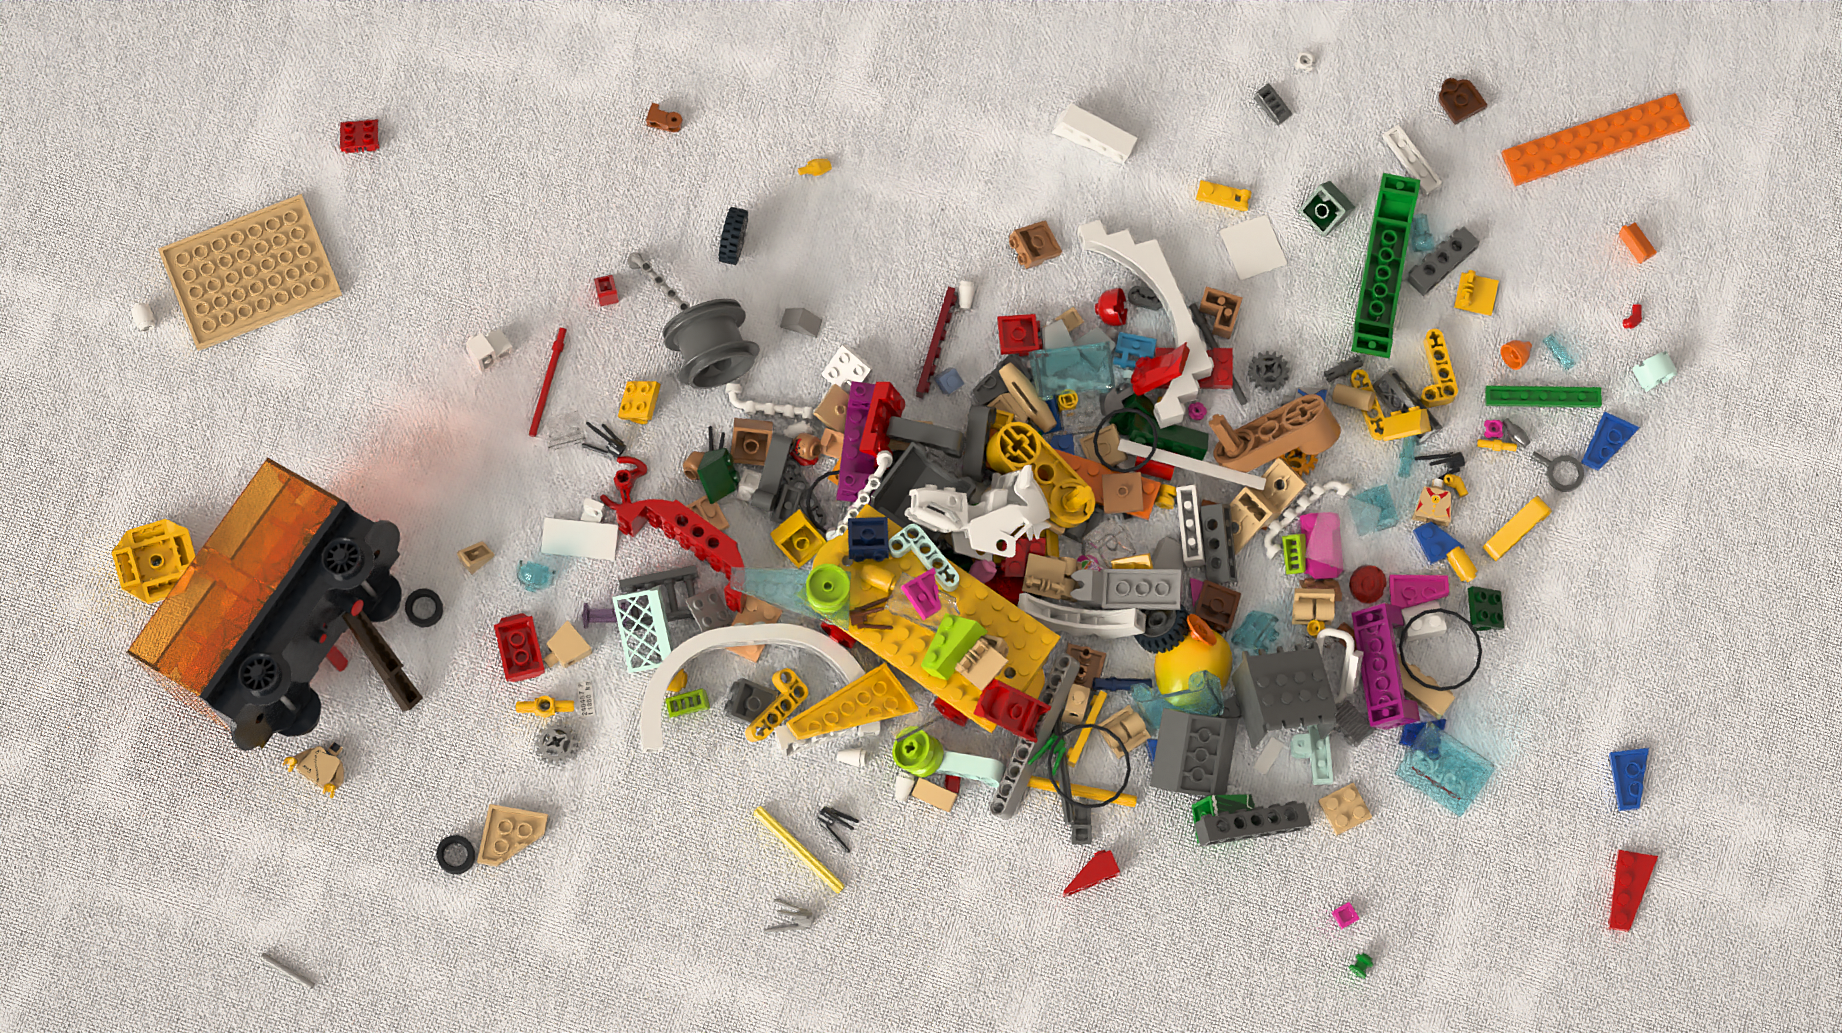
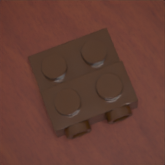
[1192,580,1242,634]

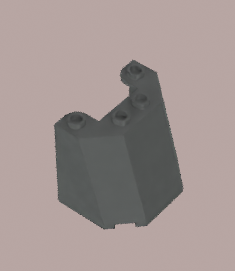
[871,442,976,547]

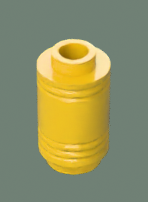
[1446,546,1478,582]
[860,563,898,592]

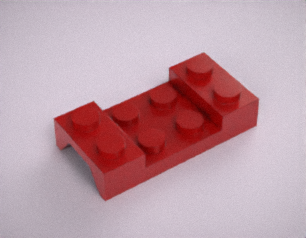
[1155,348,1233,389]
[859,382,905,469]
[973,678,1052,743]

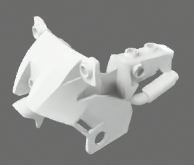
[904,465,1051,561]

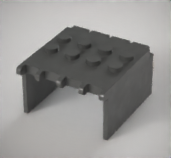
[1231,642,1338,749]

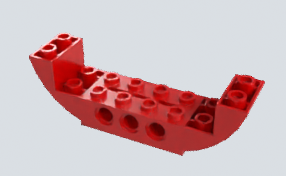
[616,499,747,614]

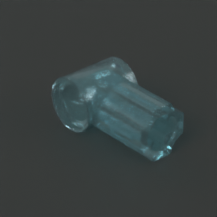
[1411,213,1434,252]

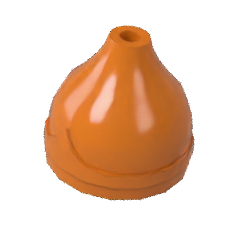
[1500,340,1532,370]

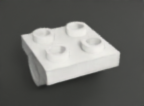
[821,344,874,395]

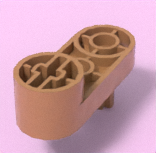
[1209,394,1341,473]

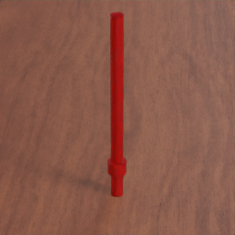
[528,328,567,437]

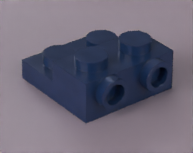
[848,517,889,562]

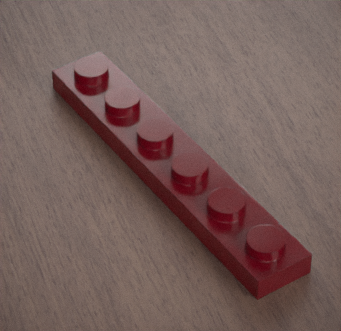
[916,286,958,399]

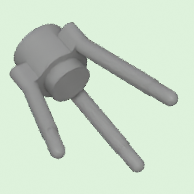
[764,899,813,933]

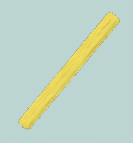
[754,806,844,893]

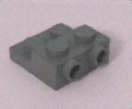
[724,678,778,729]

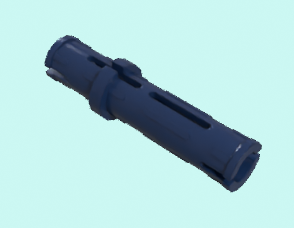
[1092,676,1152,692]

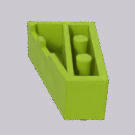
[921,613,988,680]

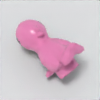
[969,559,997,583]

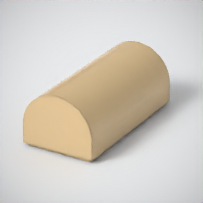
[1332,383,1376,412]

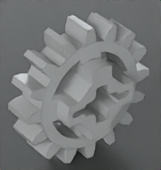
[535,722,579,766]

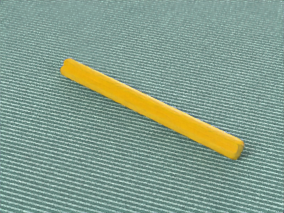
[1027,775,1137,807]

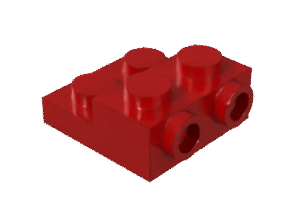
[997,314,1042,356]
[1001,535,1046,577]

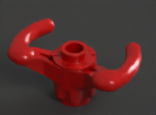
[600,456,648,511]

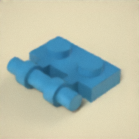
[1113,332,1157,369]

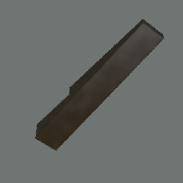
[342,610,423,712]

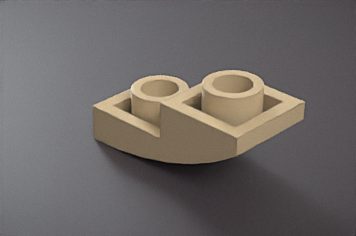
[911,777,958,813]

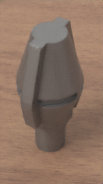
[1503,418,1531,448]

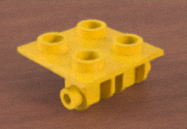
[1454,270,1499,316]

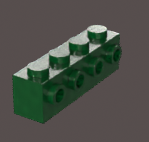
[1128,413,1209,461]

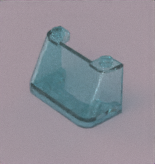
[1028,341,1115,401]
[1130,670,1224,730]

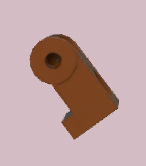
[646,103,683,133]

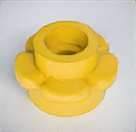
[1307,619,1325,638]

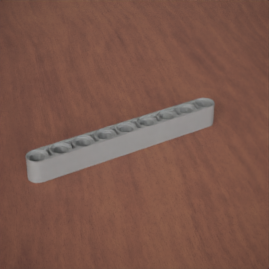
[990,653,1080,820]

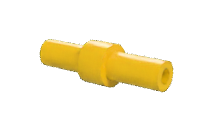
[1477,439,1517,451]

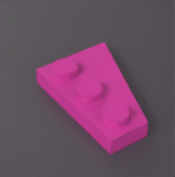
[1389,575,1449,609]

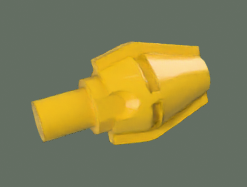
[798,159,832,176]

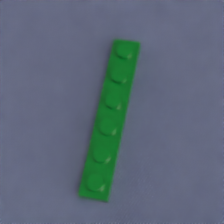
[1485,385,1602,408]

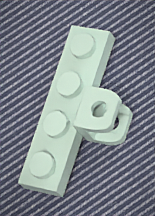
[1290,725,1333,785]

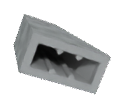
[1041,318,1082,378]
[1151,536,1184,594]

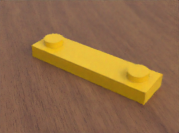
[1066,690,1107,768]

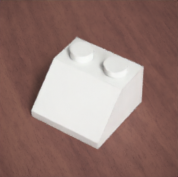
[1401,600,1447,642]

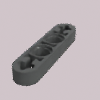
[783,461,827,529]

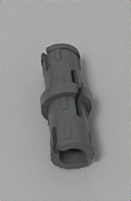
[1324,355,1363,382]

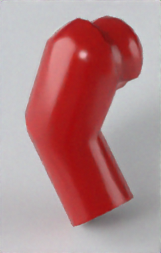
[1622,304,1642,329]
[790,450,819,466]

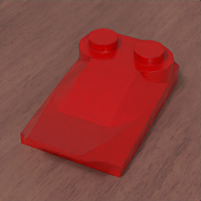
[1131,342,1190,396]
[494,613,545,682]

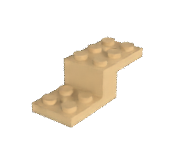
[1214,457,1308,555]

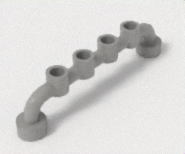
[627,252,690,313]

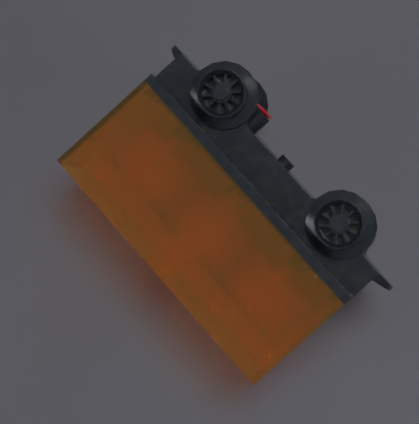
[126,457,402,751]

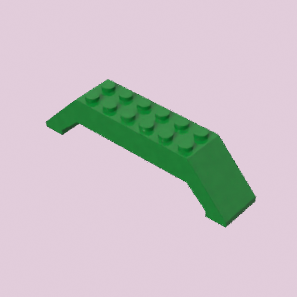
[1351,173,1421,359]

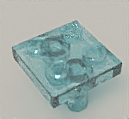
[1230,610,1279,655]

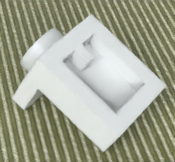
[737,469,762,502]
[581,497,606,523]

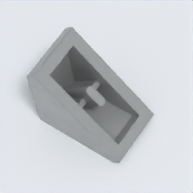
[780,308,822,338]

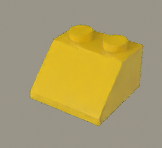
[1383,406,1431,441]
[770,509,827,569]

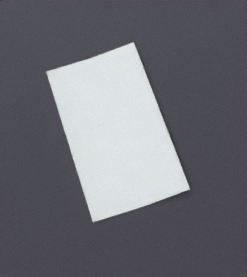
[541,518,618,560]

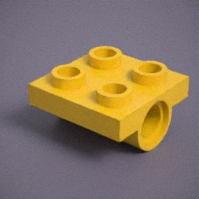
[618,381,661,424]

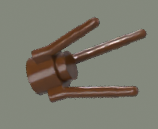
[849,596,893,630]

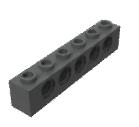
[1194,801,1311,847]

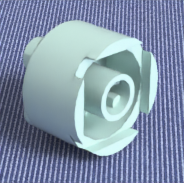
[1632,351,1678,392]

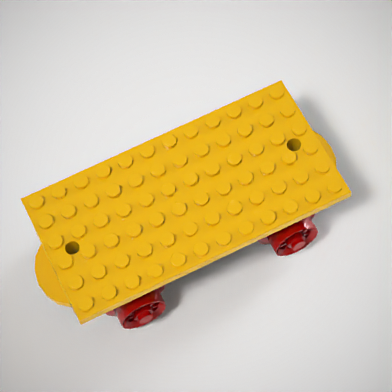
[797,503,1061,733]

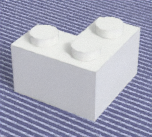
[465,328,514,373]

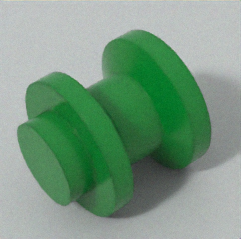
[1348,953,1374,979]

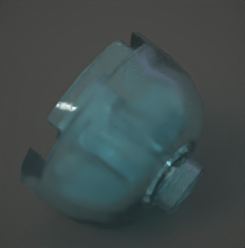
[516,559,557,593]

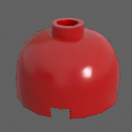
[1095,288,1127,326]

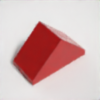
[594,275,619,307]

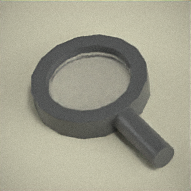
[1530,451,1584,492]

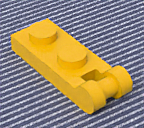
[1196,180,1252,211]

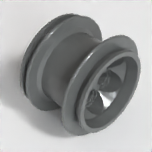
[662,299,760,389]

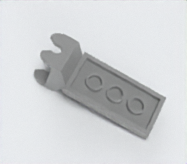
[1070,569,1183,610]

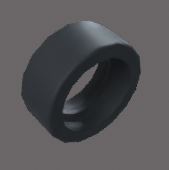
[405,588,443,628]
[436,835,475,875]

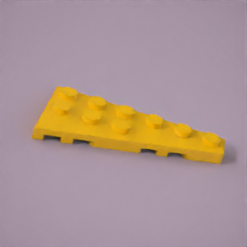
[786,663,919,740]

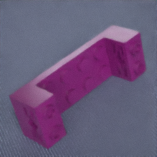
[836,381,877,505]
[1351,603,1420,730]

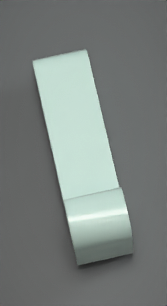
[888,524,959,592]
[934,750,1006,788]

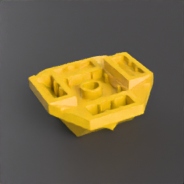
[111,519,199,604]

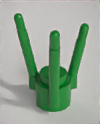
[1028,733,1067,776]

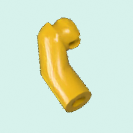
[1443,474,1469,498]

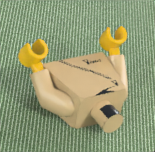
[282,742,344,798]

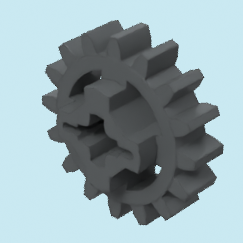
[1247,350,1290,393]

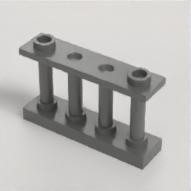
[619,565,699,631]

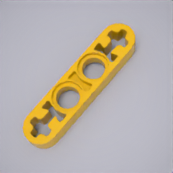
[1350,369,1384,441]

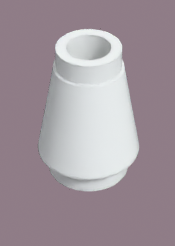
[956,281,975,310]
[838,748,868,767]
[895,772,915,802]

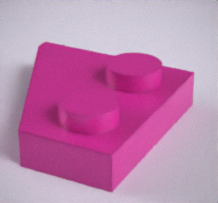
[901,567,941,621]

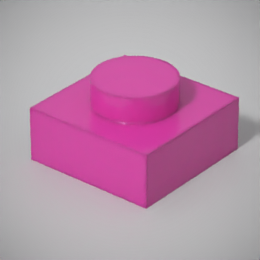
[1331,902,1360,930]

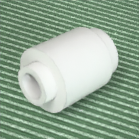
[131,302,155,332]
[783,420,813,440]

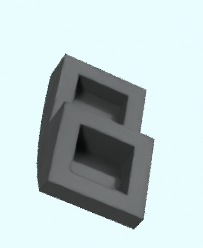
[1071,804,1092,845]

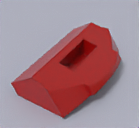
[945,775,961,793]

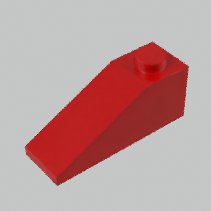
[1062,849,1120,898]

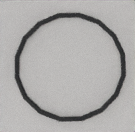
[1399,608,1482,691]
[1047,724,1131,809]

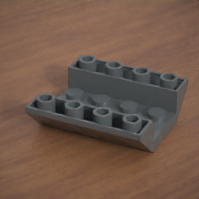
[1150,708,1239,796]

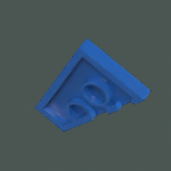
[1581,411,1640,471]
[1609,748,1649,812]

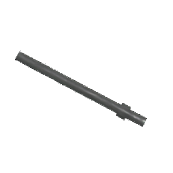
[1189,303,1248,406]

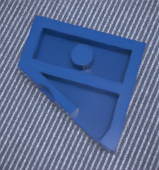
[1413,522,1465,565]

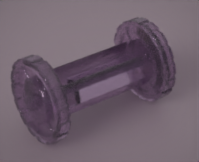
[582,603,628,629]

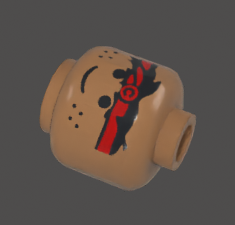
[792,432,822,460]

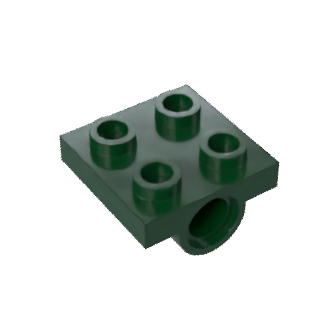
[1467,586,1505,631]

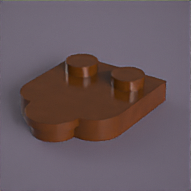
[1438,78,1488,125]

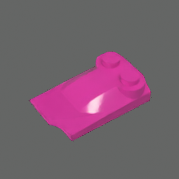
[1299,512,1344,579]

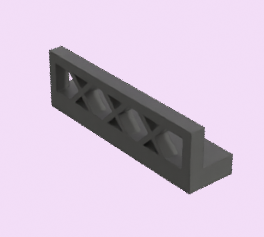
[1372,369,1443,445]

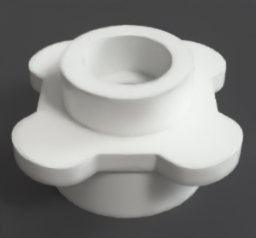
[1294,52,1315,72]

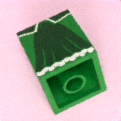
[1191,794,1255,844]

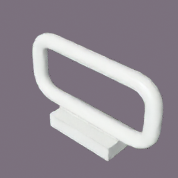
[1316,628,1364,705]

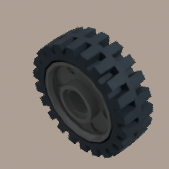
[718,207,748,265]
[1134,604,1190,654]

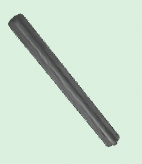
[1052,714,1075,825]

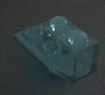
[1347,484,1399,537]

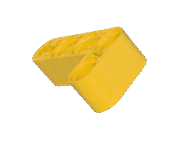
[1419,329,1458,408]
[1482,495,1552,561]
[745,668,808,742]

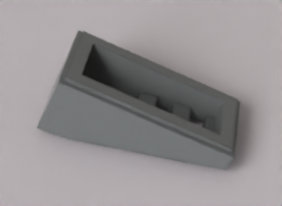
[1254,83,1292,126]

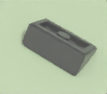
[770,484,803,524]

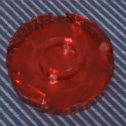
[1349,564,1387,604]

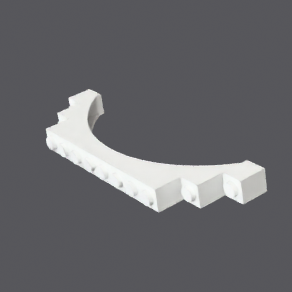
[1077,220,1214,429]

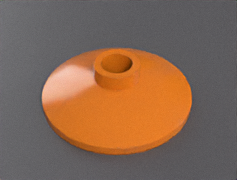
[1187,614,1217,646]

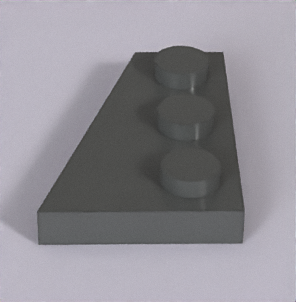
[972,354,1032,406]

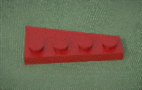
[1608,850,1658,932]

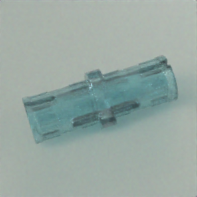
[1543,334,1576,371]
[1398,437,1416,478]

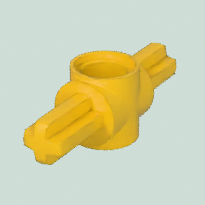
[516,696,575,718]

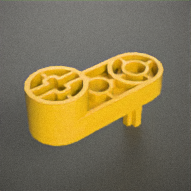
[986,422,1095,528]

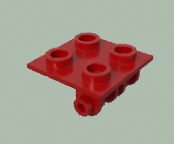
[340,119,380,154]

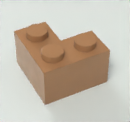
[1199,286,1243,340]

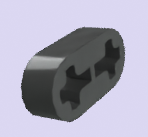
[1128,286,1163,311]

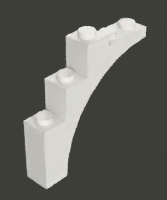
[1017,593,1146,640]

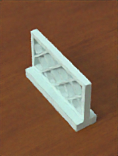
[612,586,674,673]

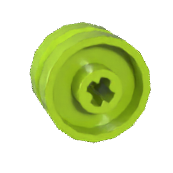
[806,564,850,613]
[892,728,944,777]

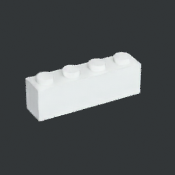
[1176,485,1206,568]

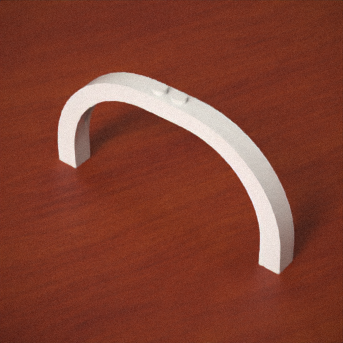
[640,621,881,753]

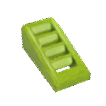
[1282,534,1306,575]
[665,688,710,718]

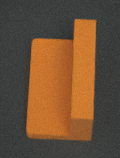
[1618,222,1657,264]

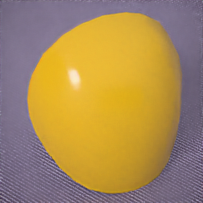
[1154,629,1233,708]

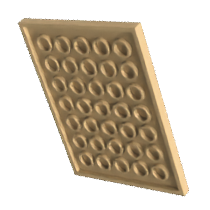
[158,194,342,351]

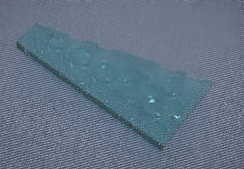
[730,567,851,631]

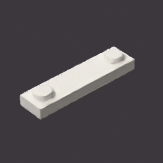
[1382,124,1442,195]

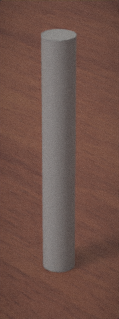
[260,953,315,990]

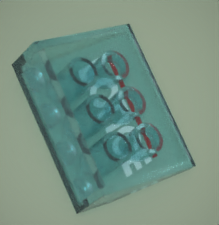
[1395,720,1495,817]

